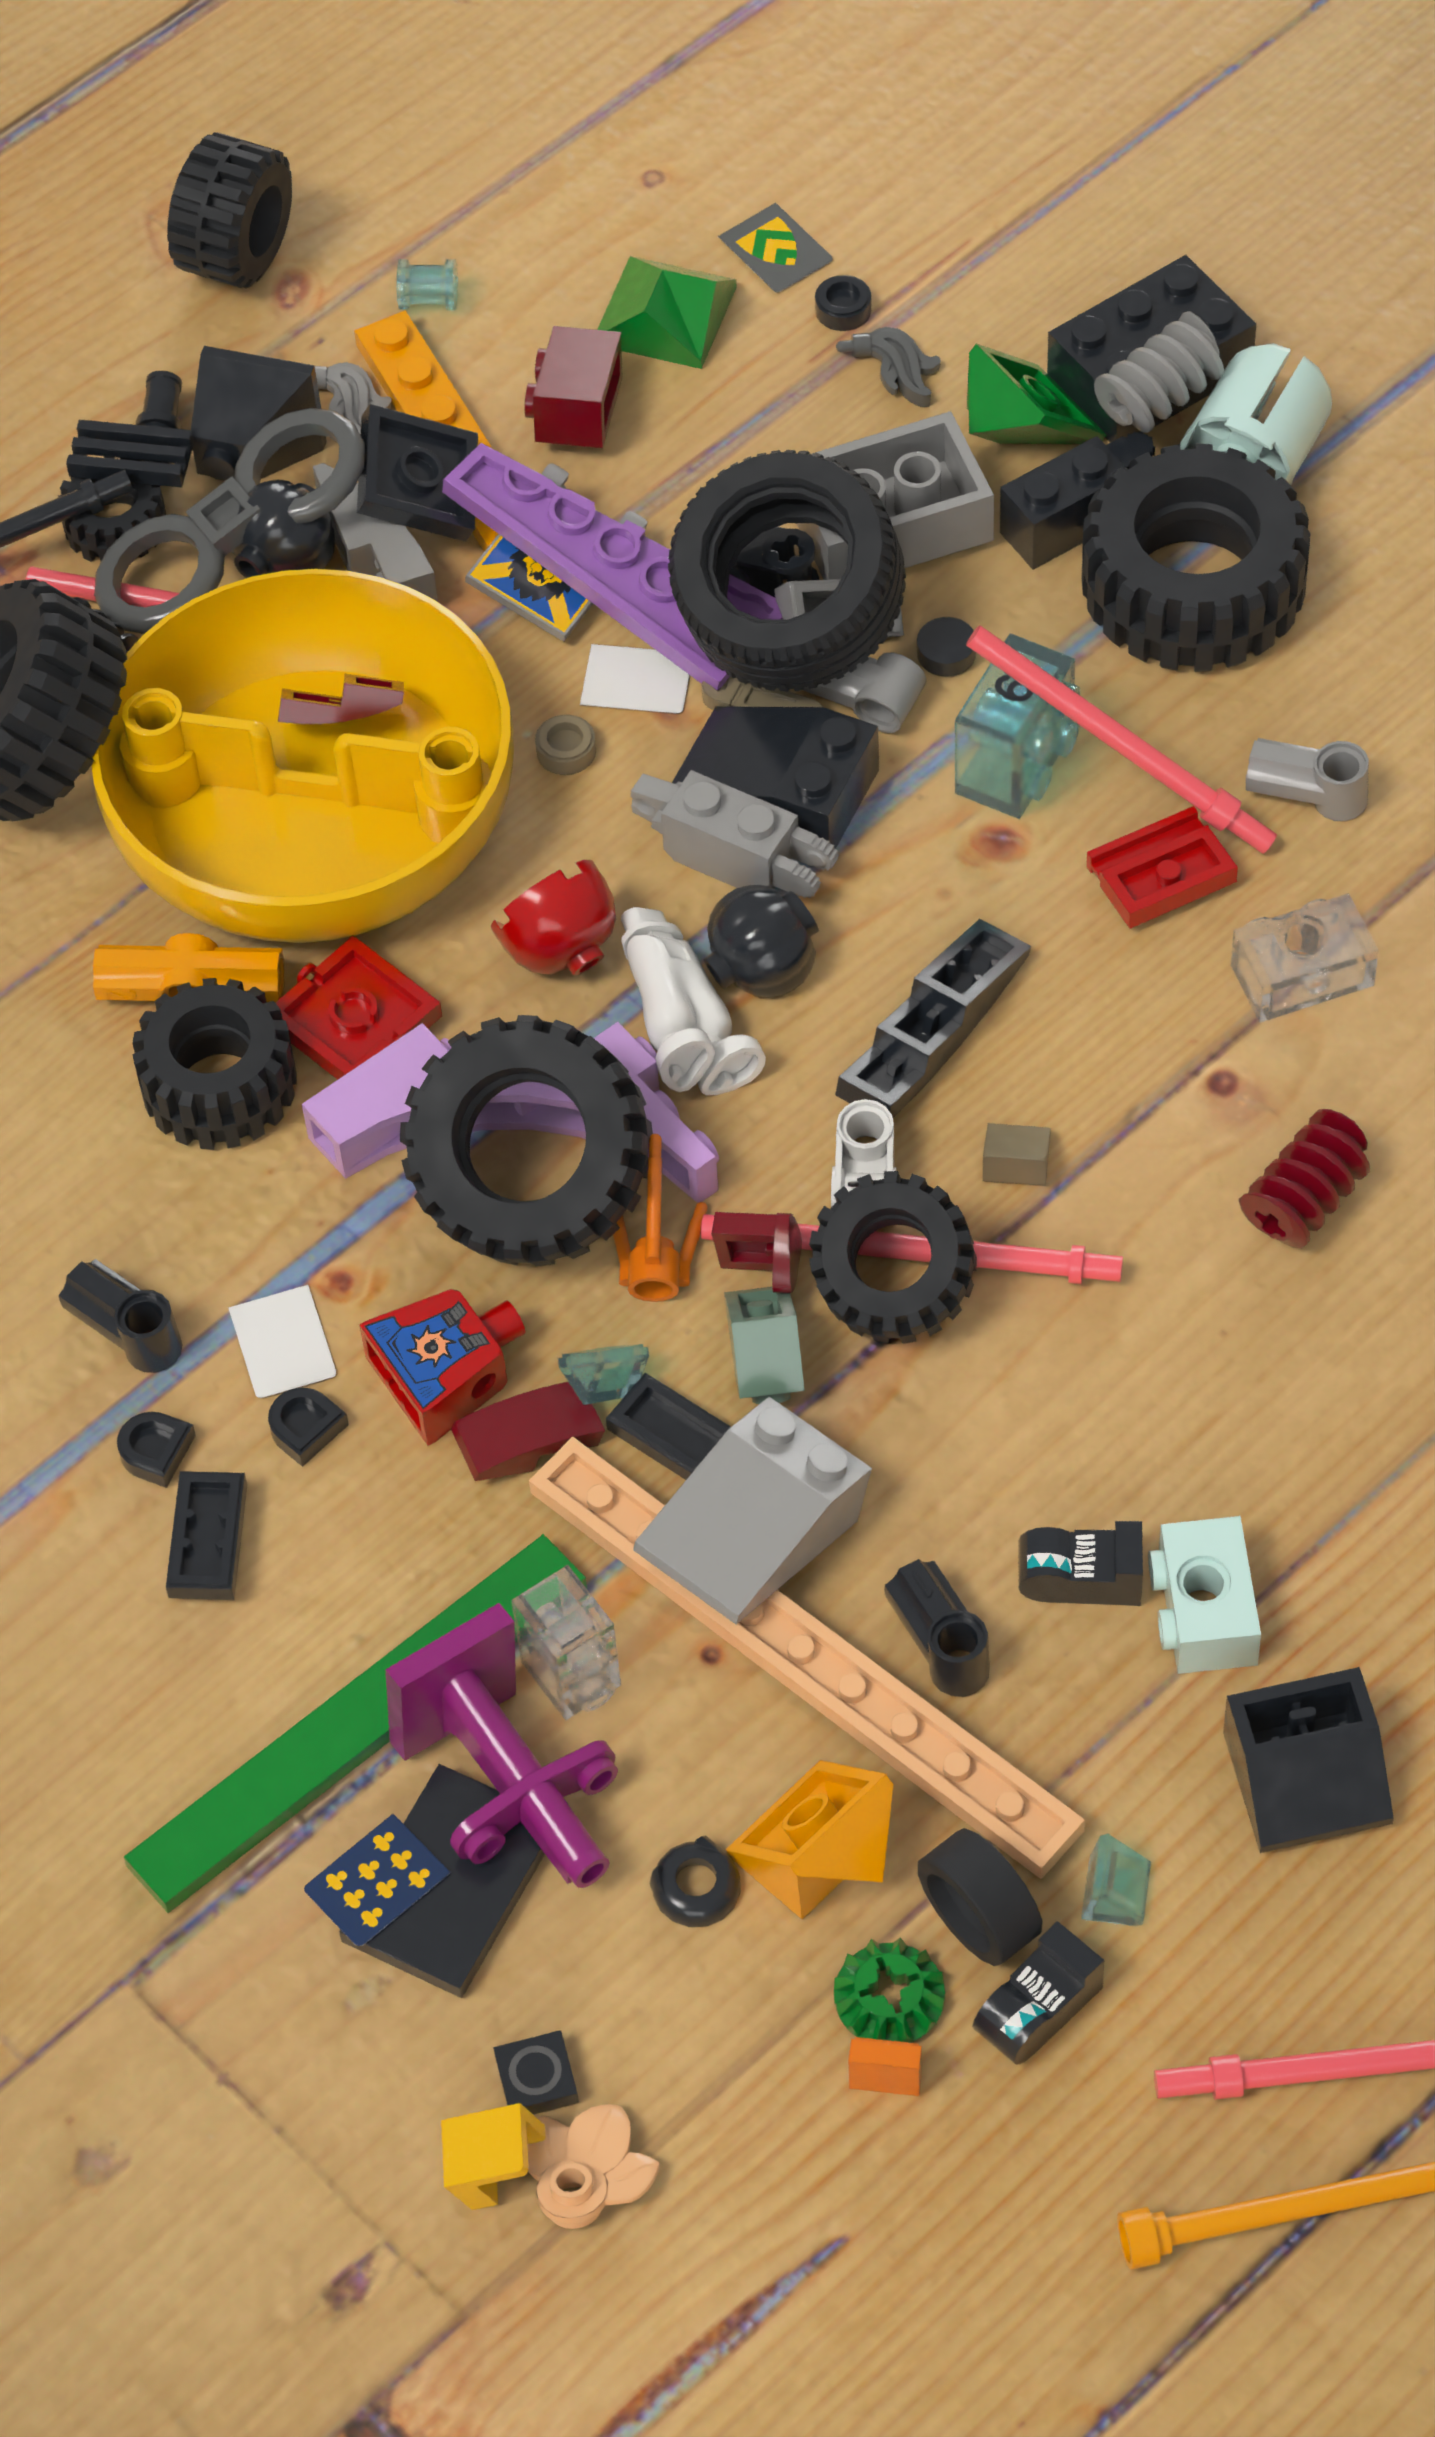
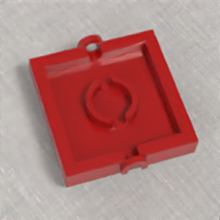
[276,936,443,1080]

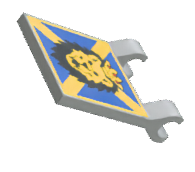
[465,464,648,642]

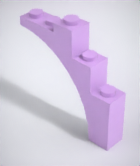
[302,1022,719,1203]

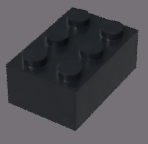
[1047,255,1257,442]

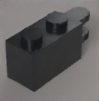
[1000,431,1155,570]

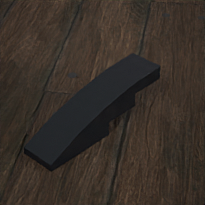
[835,919,1031,1118]

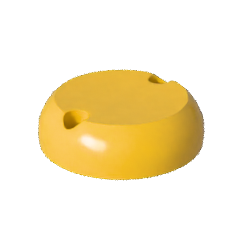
[91,569,514,943]

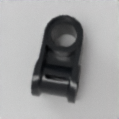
[730,527,820,598]

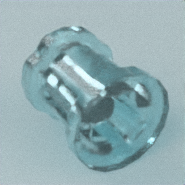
[396,259,458,310]

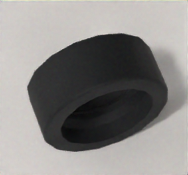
[917,1828,1042,1966]

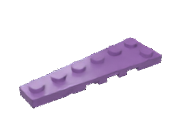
[442,443,783,690]

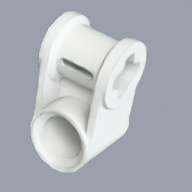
[831,1099,897,1207]

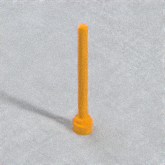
[1117,2161,1435,2270]

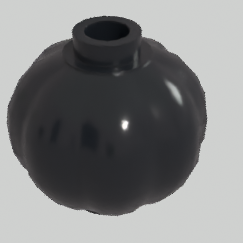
[233,479,335,578]
[703,885,819,998]

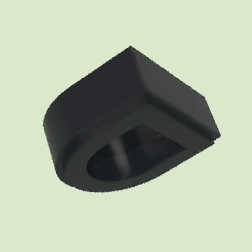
[268,1388,349,1467]
[117,1412,196,1488]

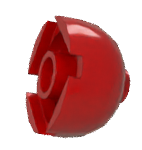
[491,860,616,976]

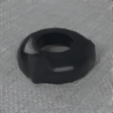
[649,1836,740,1927]

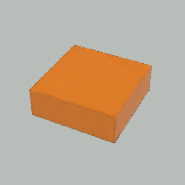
[848,2037,922,2096]

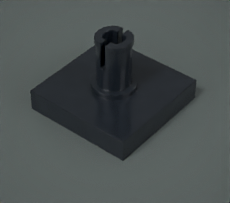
[357,404,478,542]

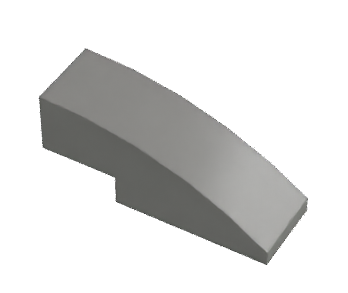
[313,463,438,602]

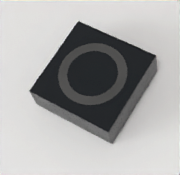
[493,2030,579,2115]

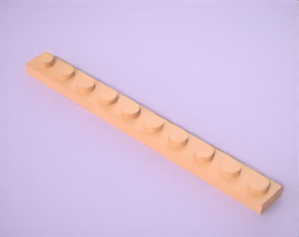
[529,1436,1085,1879]

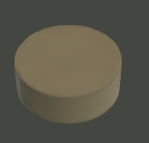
[535,715,596,775]

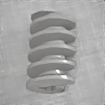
[1094,311,1224,433]

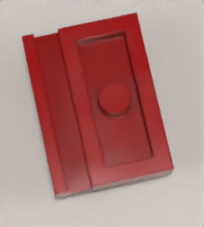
[1086,806,1238,929]

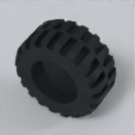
[1081,443,1311,672]
[0,579,127,821]
[400,1015,653,1266]

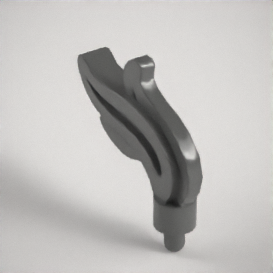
[836,327,941,407]

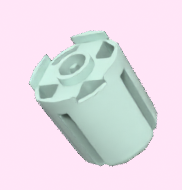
[1180,343,1332,485]

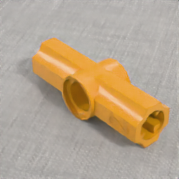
[93,933,285,1003]

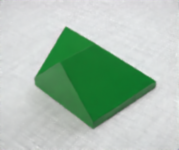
[597,256,737,369]
[967,343,1107,444]

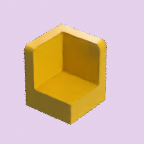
[441,2103,546,2210]

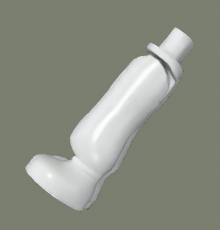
[621,907,766,1096]

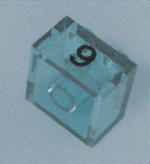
[955,633,1080,819]

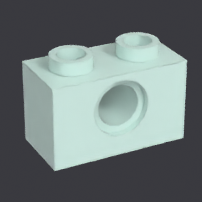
[1148,1516,1261,1674]

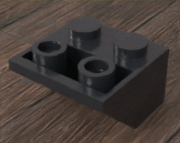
[1223,1667,1394,1853]

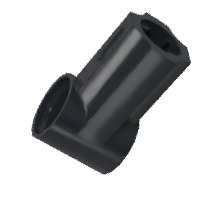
[59,1259,183,1373]
[884,1559,990,1697]

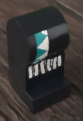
[1018,1521,1143,1606]
[972,1921,1104,2065]

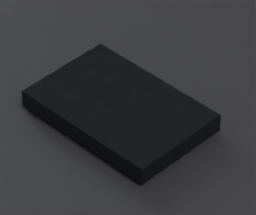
[339,1764,545,1998]

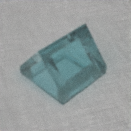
[558,1344,649,1405]
[1081,1834,1151,1926]

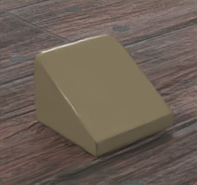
[983,1123,1051,1186]

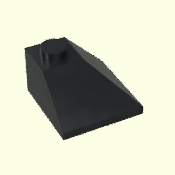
[191,346,327,480]

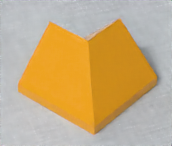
[726,1760,893,1920]

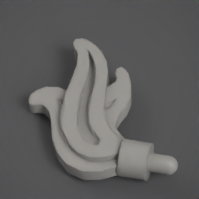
[315,362,392,433]

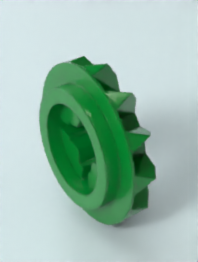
[834,1937,945,2043]

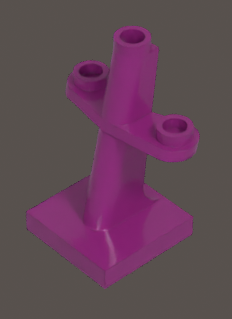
[385,1603,618,1888]

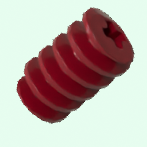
[1238,1109,1370,1249]

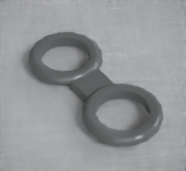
[94,408,365,634]

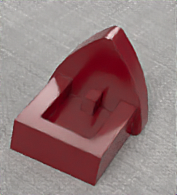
[711,1212,802,1293]

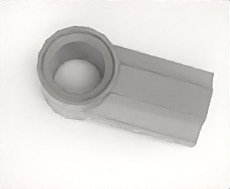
[803,652,926,733]
[1246,738,1369,821]

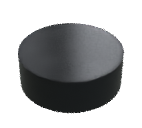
[815,275,872,331]
[917,617,976,677]

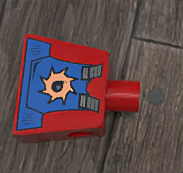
[359,1289,526,1446]

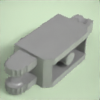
[630,770,839,898]

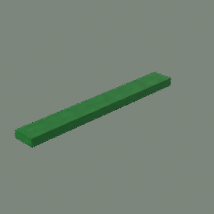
[124,1534,587,1913]

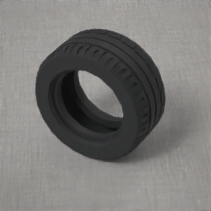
[668,450,906,692]

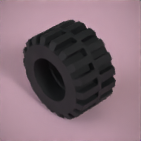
[167,132,292,288]
[132,978,297,1150]
[809,1171,977,1344]

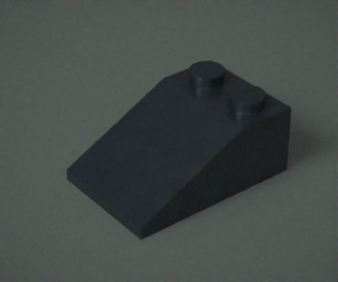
[672,706,879,849]

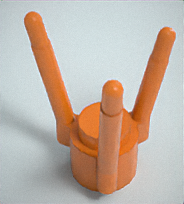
[613,1133,708,1302]

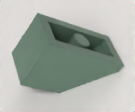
[724,1287,805,1404]

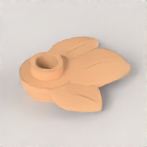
[527,2104,660,2229]

